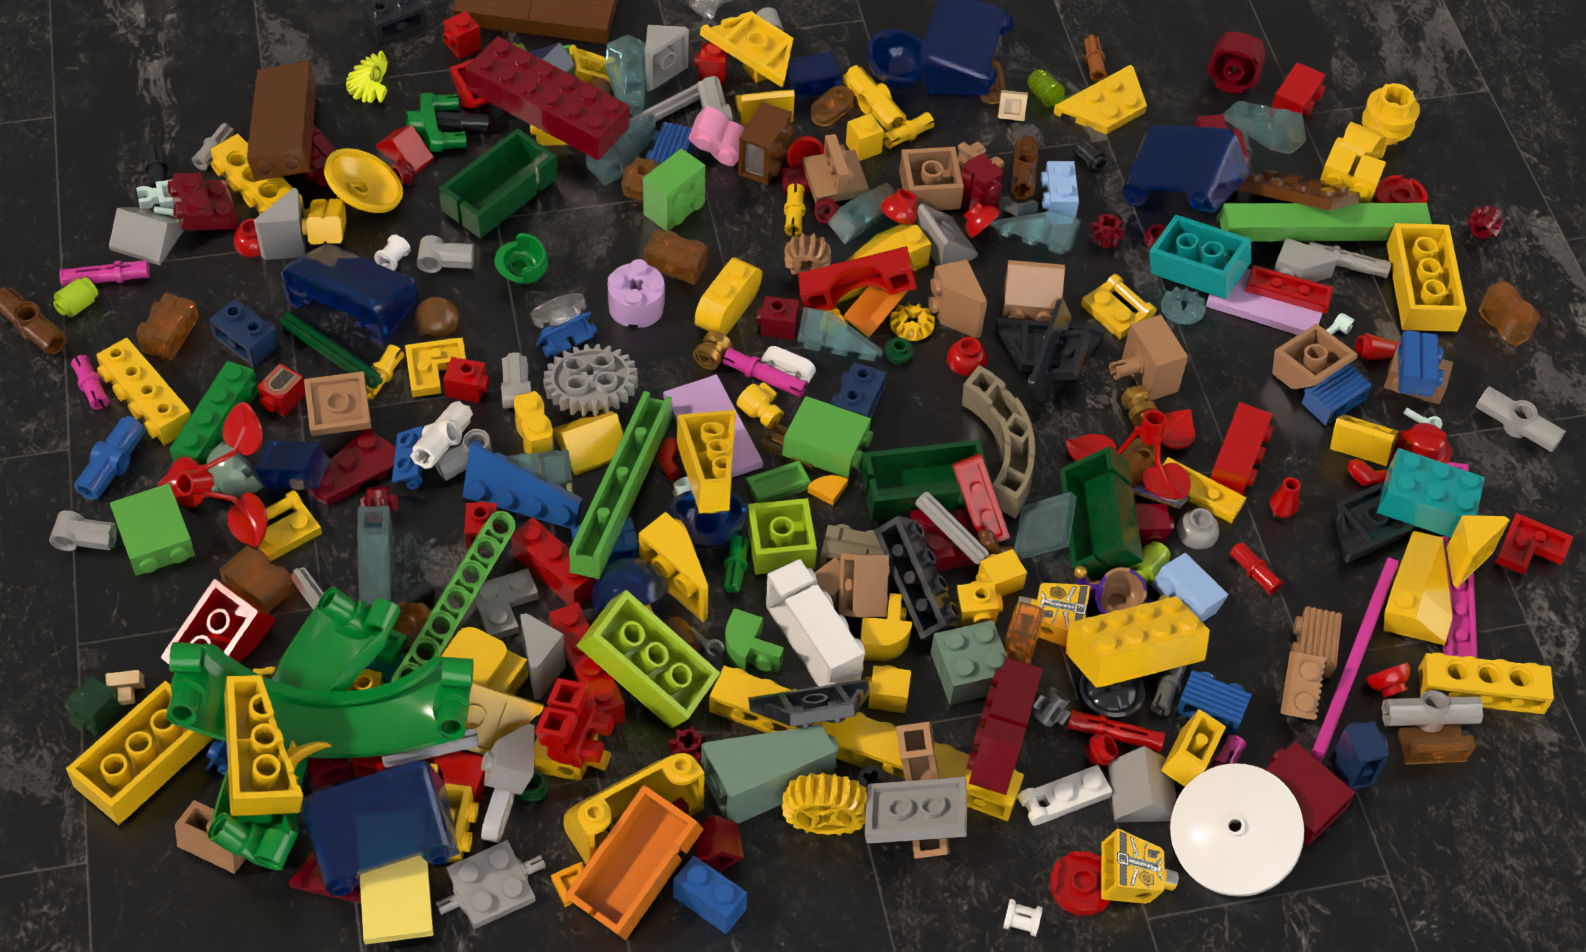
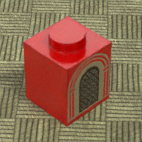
[257,364,306,417]

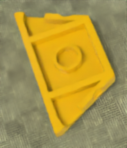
[700,11,793,87]
[1054,65,1147,134]
[465,682,544,755]

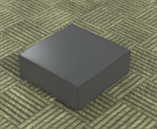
[999,195,1038,217]

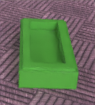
[745,460,812,503]

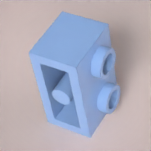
[1040,161,1079,224]
[1151,553,1228,622]

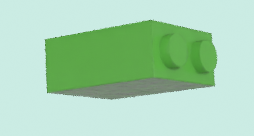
[782,396,873,478]
[110,483,196,576]

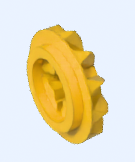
[890,302,935,341]

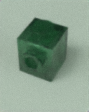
[65,676,122,735]

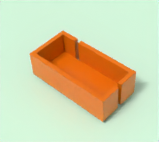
[565,785,704,940]

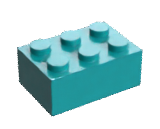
[1149,215,1251,299]
[1377,448,1485,538]

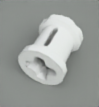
[374,235,410,272]
[1003,899,1043,936]

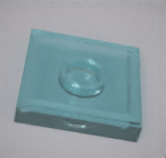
[1014,492,1077,560]

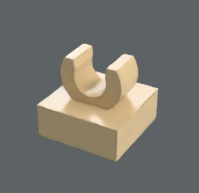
[998,90,1028,121]
[106,670,145,705]

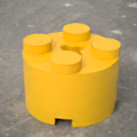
[1334,122,1387,176]

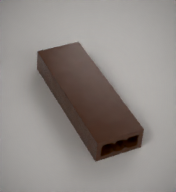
[247,60,317,181]

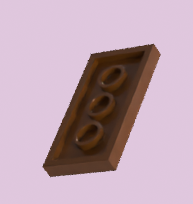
[1235,169,1360,211]

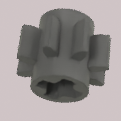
[1032,687,1071,727]

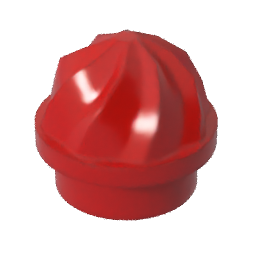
[1085,734,1118,765]

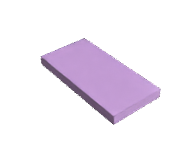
[1206,269,1322,335]
[663,374,763,478]

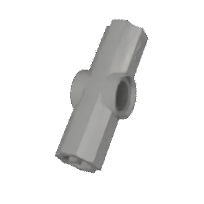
[1476,386,1566,452]
[1382,690,1483,733]

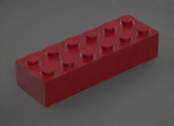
[465,36,630,161]

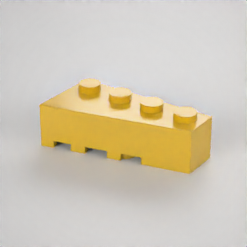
[677,410,736,513]

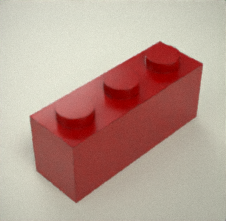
[1210,402,1274,495]
[510,518,597,606]

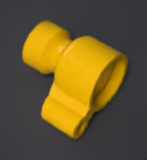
[736,382,784,429]

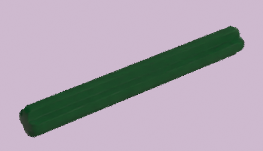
[279,312,383,389]

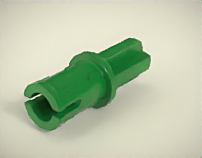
[723,536,750,593]

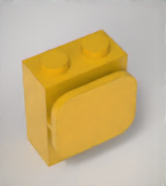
[440,627,529,695]

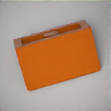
[844,286,907,338]

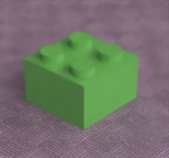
[643,148,706,232]

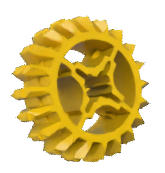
[782,772,868,836]

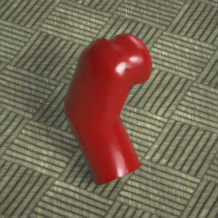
[657,437,681,480]
[1347,459,1387,487]

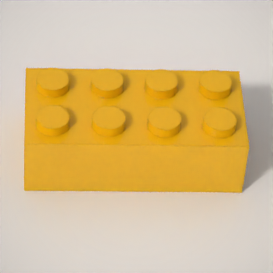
[1387,223,1467,332]
[1066,596,1210,688]
[66,681,214,825]

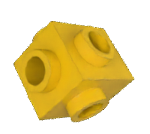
[955,581,1003,627]

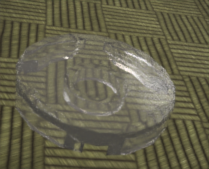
[530,293,587,328]

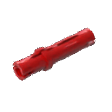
[1067,709,1165,752]

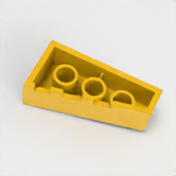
[224,675,303,816]

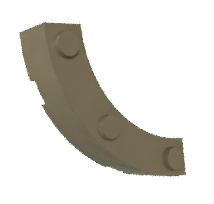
[962,365,1035,519]

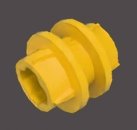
[1362,83,1420,145]

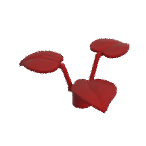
[157,402,268,548]
[1066,409,1195,499]

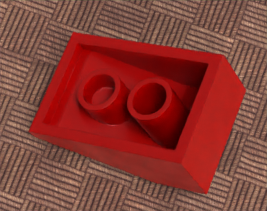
[161,579,276,664]

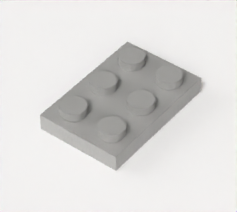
[865,777,967,843]

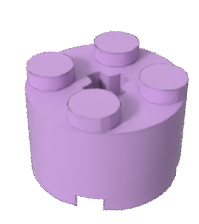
[608,259,665,328]

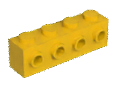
[96,337,191,446]

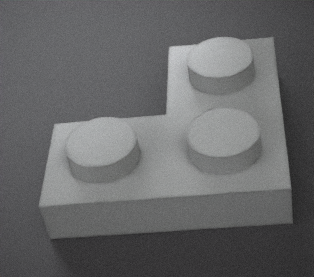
[473,568,539,639]

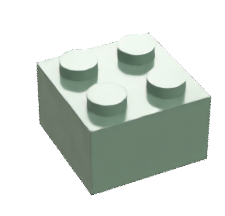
[931,620,1008,705]

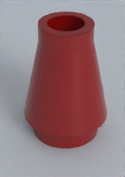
[1355,333,1399,361]
[1270,477,1301,518]

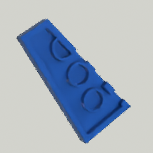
[463,439,583,529]

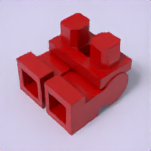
[535,678,615,769]

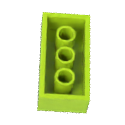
[576,590,720,728]

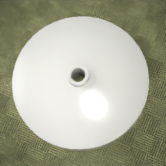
[1170,764,1304,897]

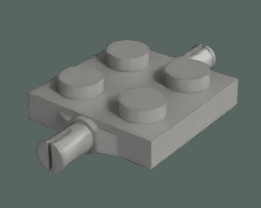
[435,840,546,929]

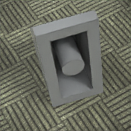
[1274,238,1339,282]
[481,723,534,795]

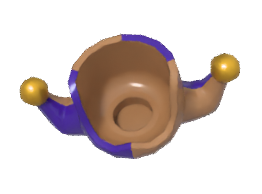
[1074,566,1169,614]

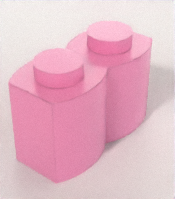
[688,106,747,167]

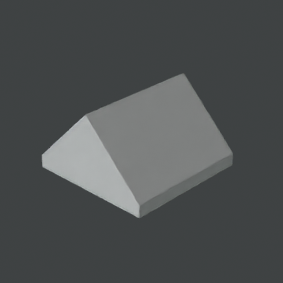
[645,25,689,92]
[254,188,306,260]
[916,203,979,266]
[109,207,184,265]
[520,613,566,700]
[1107,746,1177,822]

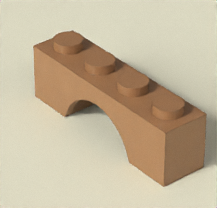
[896,722,950,859]

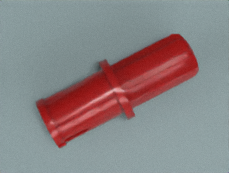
[1230,542,1283,595]

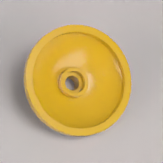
[324,148,403,213]

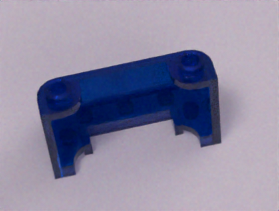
[921,0,1013,95]
[1122,125,1250,213]
[280,243,419,345]
[301,761,460,896]

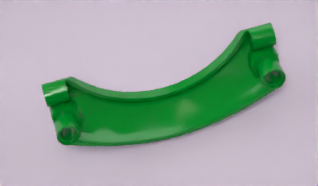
[207,587,401,870]
[166,642,474,758]

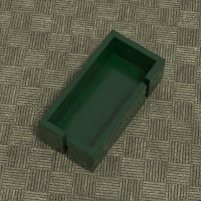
[439,128,558,239]
[861,440,991,522]
[1060,446,1143,581]

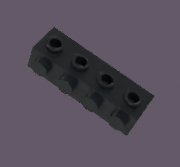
[874,516,963,641]

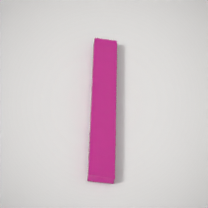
[1439,462,1478,659]
[1310,557,1399,763]

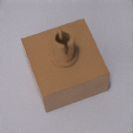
[1109,315,1188,401]

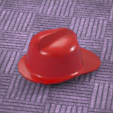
[1388,423,1452,464]

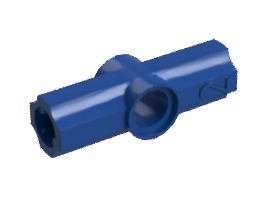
[74,416,146,501]

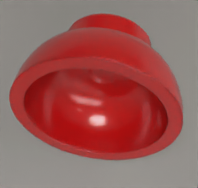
[787,135,824,167]
[880,189,918,225]
[963,201,1001,238]
[234,219,261,257]
[947,337,988,376]
[1365,663,1410,698]

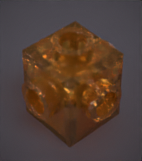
[621,156,659,204]

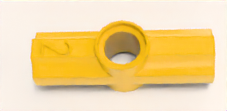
[843,65,906,131]

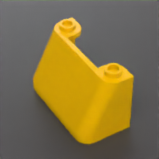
[564,753,704,865]

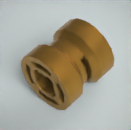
[693,330,732,370]
[1121,385,1158,426]

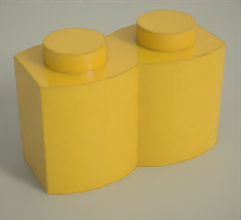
[514,391,554,462]

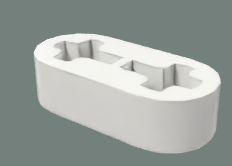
[761,346,816,384]
[481,788,515,843]

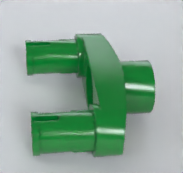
[406,92,466,152]

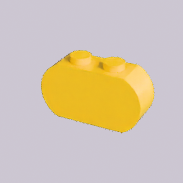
[695,257,762,336]

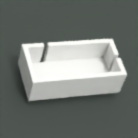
[766,559,865,686]

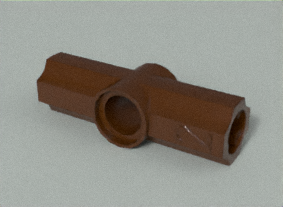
[1010,135,1039,200]
[0,287,67,354]

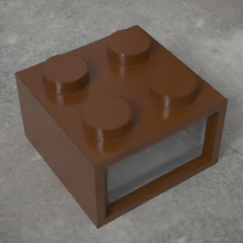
[738,102,794,185]

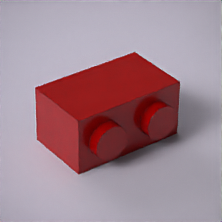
[1270,62,1326,125]

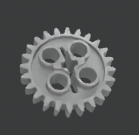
[543,344,638,417]

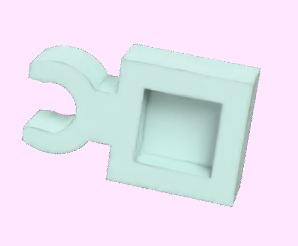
[136,180,174,209]

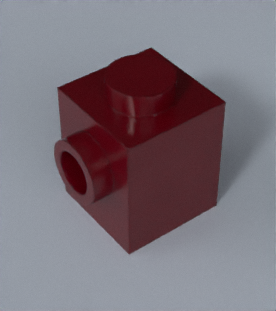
[756,296,799,340]
[1135,504,1174,545]
[694,815,744,872]

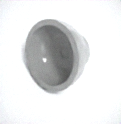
[1176,508,1219,549]

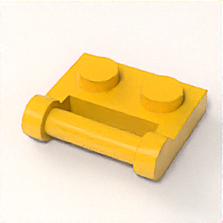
[1080,274,1157,340]
[257,490,322,563]

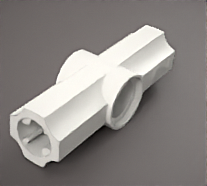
[410,401,473,469]

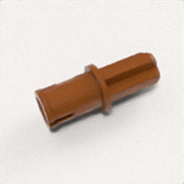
[1084,35,1107,82]

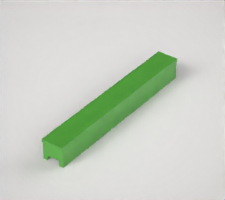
[1216,203,1432,241]
[569,391,673,579]

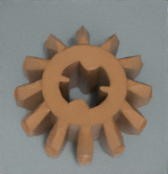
[784,232,831,274]

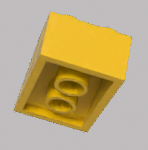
[639,512,708,622]

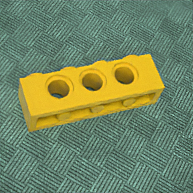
[210,134,304,216]
[1418,653,1554,714]

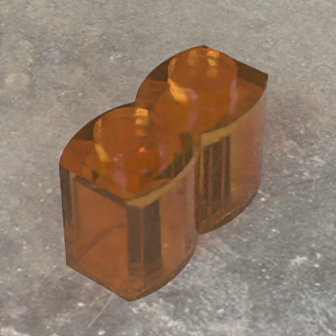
[1479,280,1540,346]
[219,546,293,613]
[1004,601,1044,665]

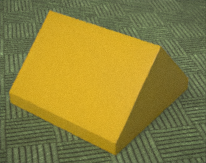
[734,90,795,127]
[552,411,623,476]
[1330,414,1400,466]
[1446,515,1510,588]

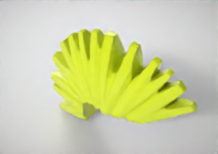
[346,51,388,103]

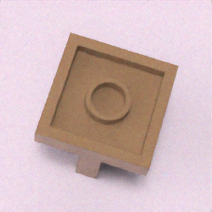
[802,134,869,204]
[304,371,371,436]

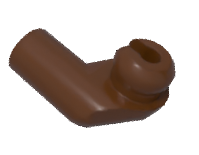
[977,529,1015,556]

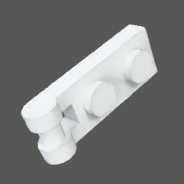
[1017,765,1113,826]

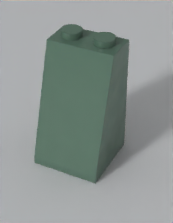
[701,725,839,824]

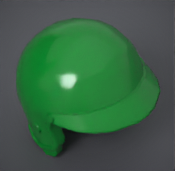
[494,233,548,285]

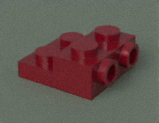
[167,173,238,230]
[909,508,977,571]

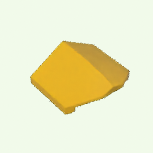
[569,45,623,89]

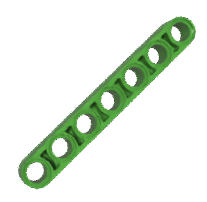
[390,511,516,682]

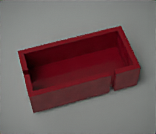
[966,657,1043,795]

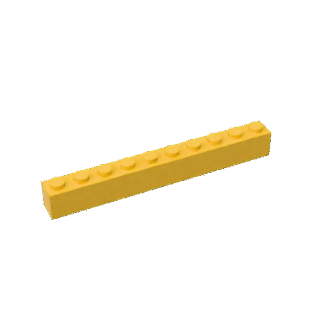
[709,666,1024,821]

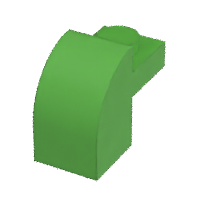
[725,608,784,674]

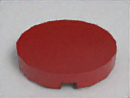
[1373,175,1428,203]
[1050,851,1111,916]

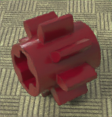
[1467,205,1505,239]
[1090,214,1125,248]
[360,486,399,520]
[669,726,706,765]

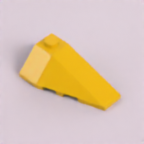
[837,224,932,304]
[1383,531,1452,646]

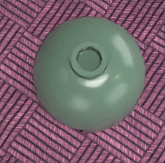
[206,441,264,499]

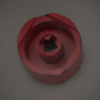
[1207,31,1266,94]

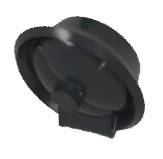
[1079,673,1145,718]

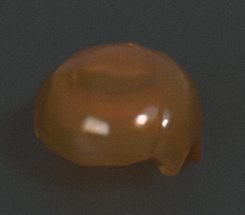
[413,297,459,339]
[393,601,436,649]

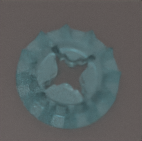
[1161,287,1206,325]

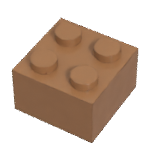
[899,147,964,210]

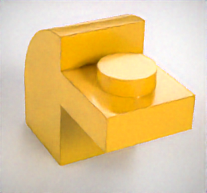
[860,593,912,661]

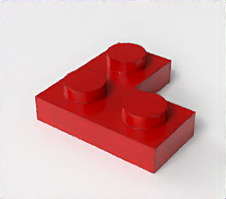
[1495,513,1573,575]

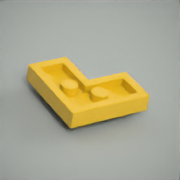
[405,337,466,397]

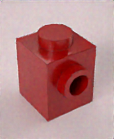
[443,11,482,59]
[694,41,728,85]
[443,357,490,403]
[464,501,498,550]

